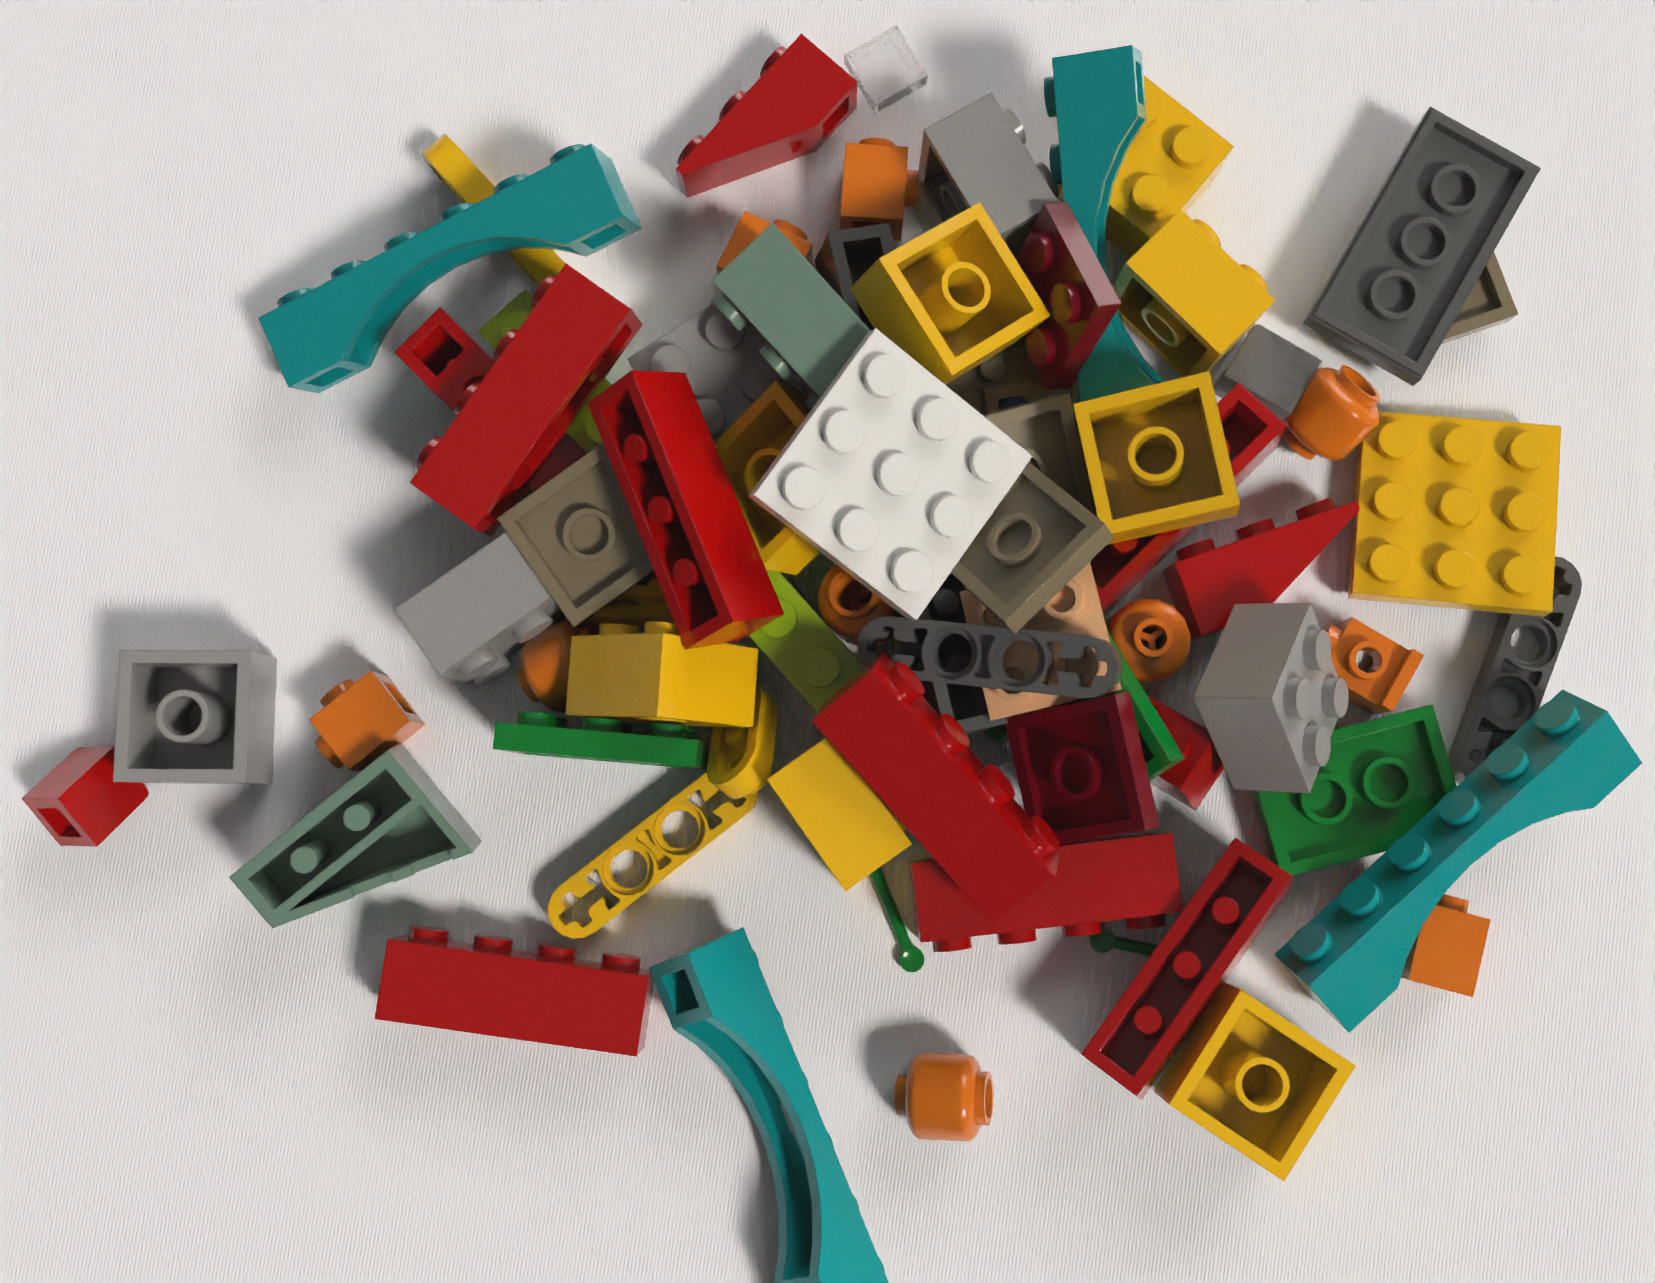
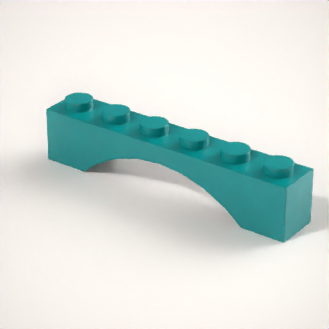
[1044,45,1165,442]
[259,143,642,393]
[1274,689,1642,1033]
[649,927,889,1283]

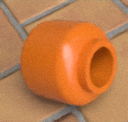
[1284,365,1380,461]
[818,564,904,646]
[1106,598,1191,685]
[517,619,599,713]
[894,1053,994,1141]

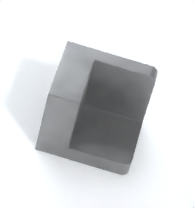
[1213,324,1322,421]

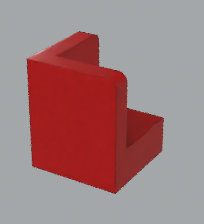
[21,746,149,847]

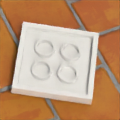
[748,328,1033,620]

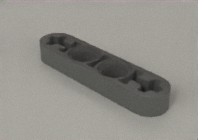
[1448,556,1582,784]
[857,616,1122,698]

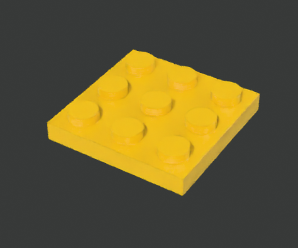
[1348,411,1561,617]

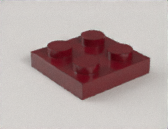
[1016,202,1121,391]
[1006,691,1160,844]

